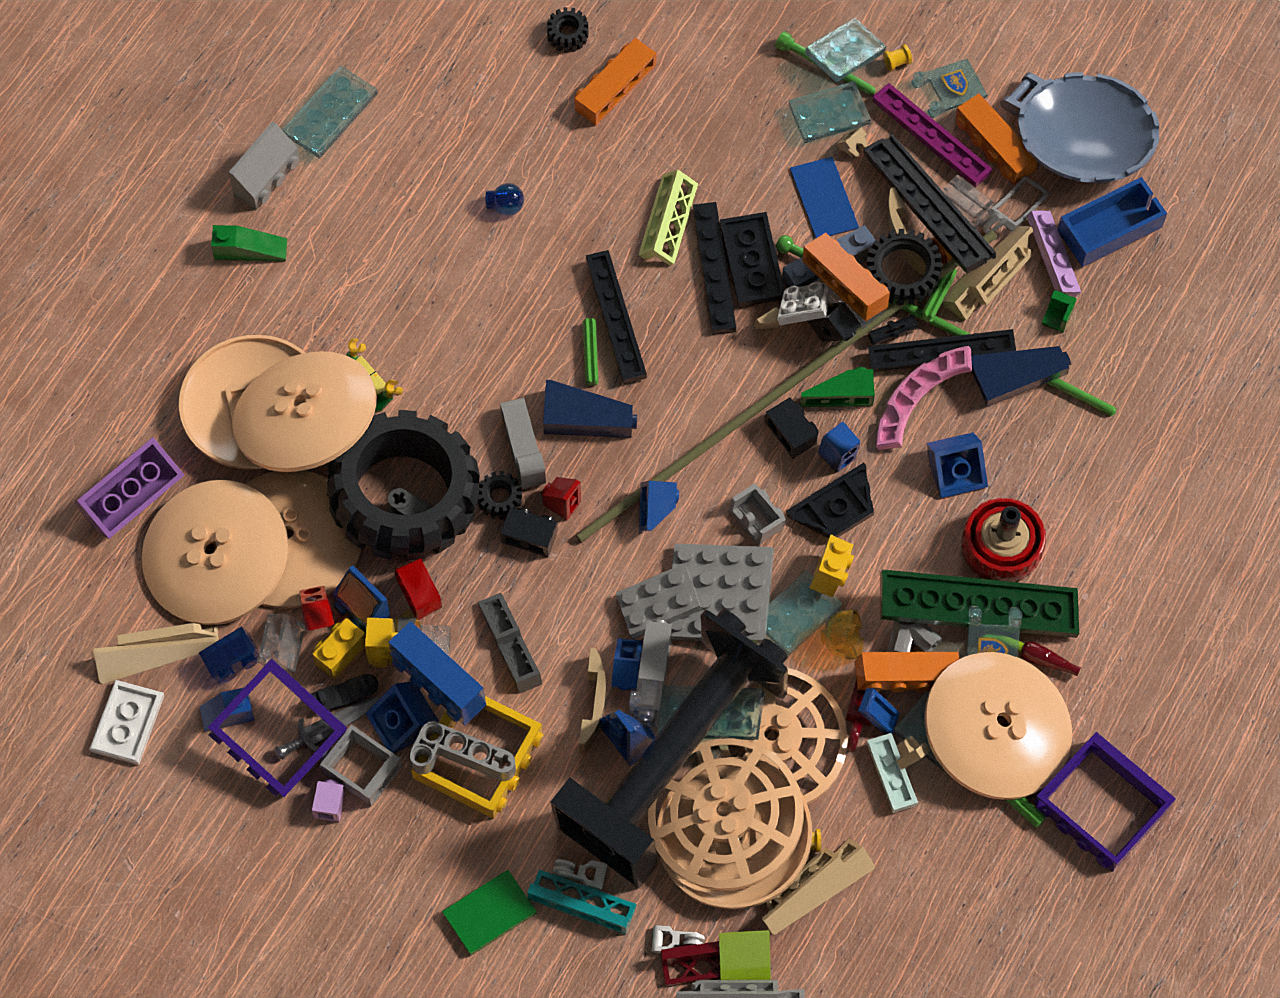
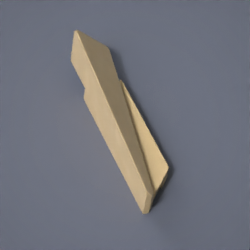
[941,226,1033,320]
[93,623,220,684]
[762,838,875,935]

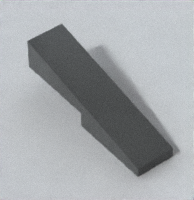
[478,593,542,694]

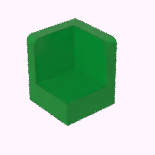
[1042,290,1077,333]

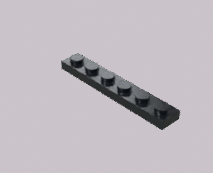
[693,202,736,335]
[586,250,647,384]
[868,329,1016,372]

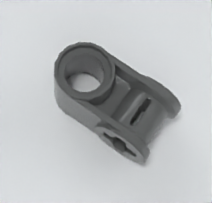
[388,488,432,515]

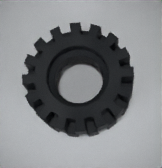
[547,7,589,53]
[478,471,522,520]

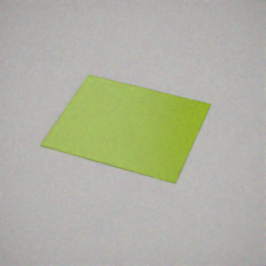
[719,930,771,980]

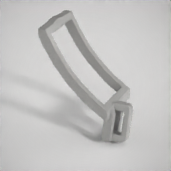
[980,176,1050,233]

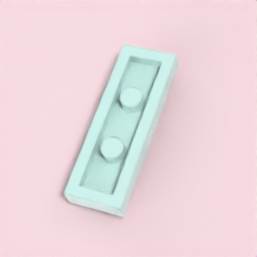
[867,733,918,813]

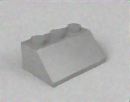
[229,121,300,210]

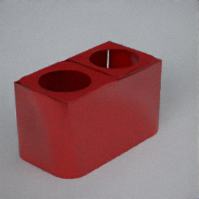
[395,559,442,621]
[299,586,335,631]

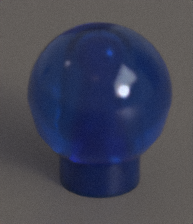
[485,183,525,216]

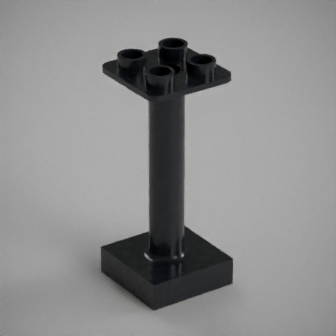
[550,609,788,889]

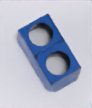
[818,422,861,473]

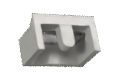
[729,483,786,547]

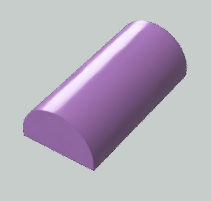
[76,437,184,539]

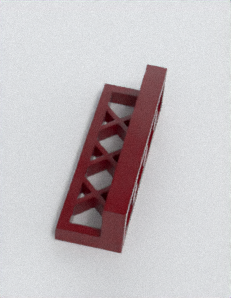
[661,941,721,987]

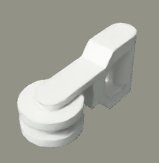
[553,859,608,890]
[651,925,705,954]

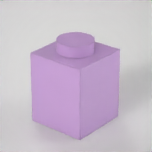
[312,780,345,822]

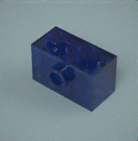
[199,626,262,684]

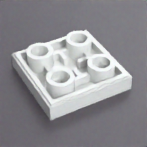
[777,282,832,325]

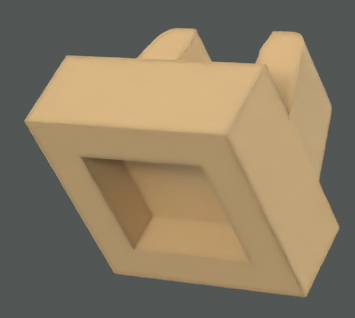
[835,127,868,158]
[897,736,931,769]

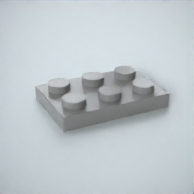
[616,564,702,639]

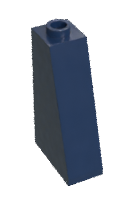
[971,346,1071,407]
[543,380,637,438]

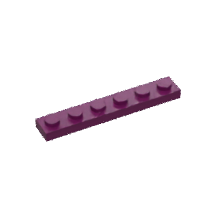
[872,83,992,188]

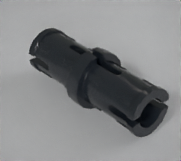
[868,315,918,346]

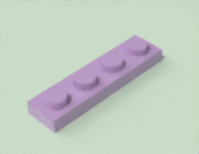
[1027,211,1081,297]

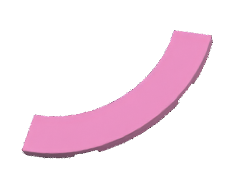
[876,346,972,450]

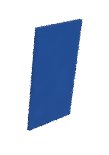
[790,157,859,238]

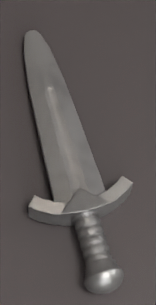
[274,697,380,760]

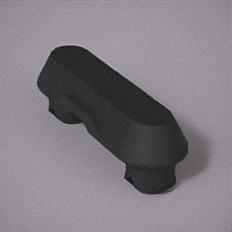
[311,673,379,710]

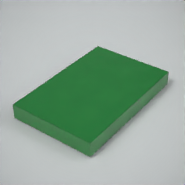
[442,869,537,956]

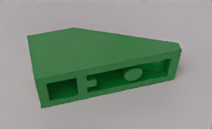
[211,225,288,261]
[800,367,875,407]

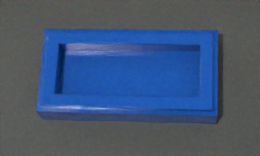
[858,688,900,735]

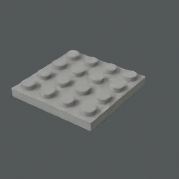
[669,544,774,644]

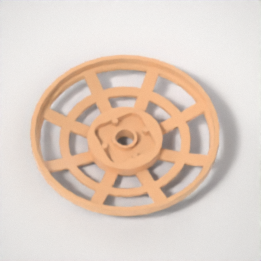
[696,668,848,805]
[648,738,804,891]

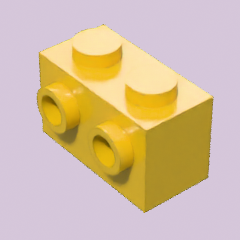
[809,535,854,598]
[312,618,366,680]
[365,618,398,668]

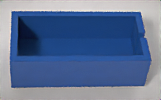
[1057,177,1167,267]
[389,621,486,726]

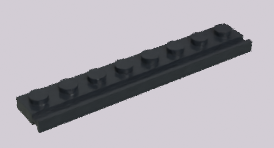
[863,133,996,274]

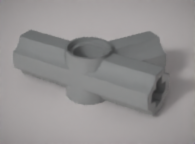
[887,621,942,652]

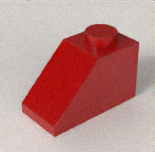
[541,477,581,520]

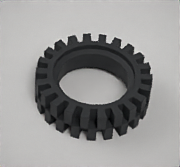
[866,229,942,305]

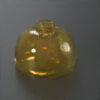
[821,609,864,660]

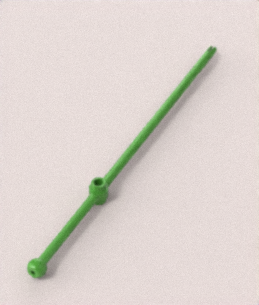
[776,235,1116,416]

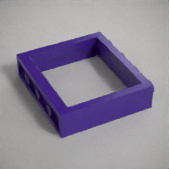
[208,658,348,797]
[1034,732,1176,871]

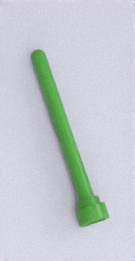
[775,31,876,95]

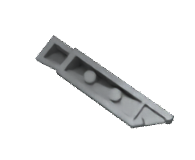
[676,980,805,998]

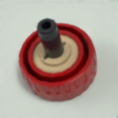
[961,497,1046,582]

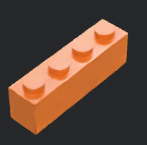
[574,37,657,126]
[955,93,1038,185]
[802,233,890,321]
[854,652,959,693]

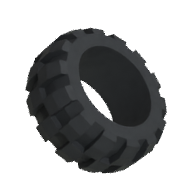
[327,410,480,561]

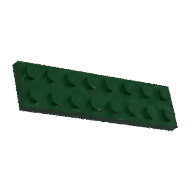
[880,569,1080,638]

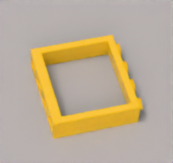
[411,696,544,819]

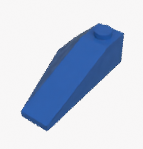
[600,710,655,766]

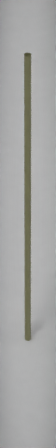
[576,230,997,543]

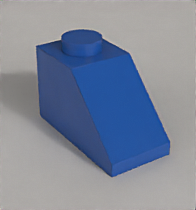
[639,481,679,532]
[611,638,643,690]
[200,687,255,732]

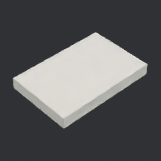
[89,680,164,765]

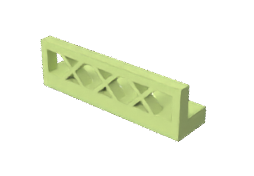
[638,170,698,265]

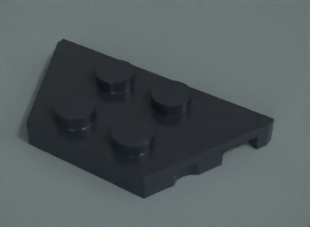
[786,462,874,538]

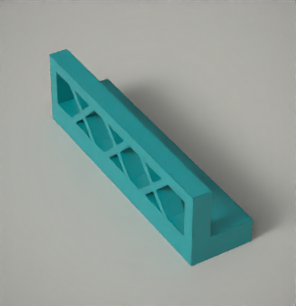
[527,869,637,935]

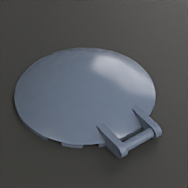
[1000,72,1160,183]

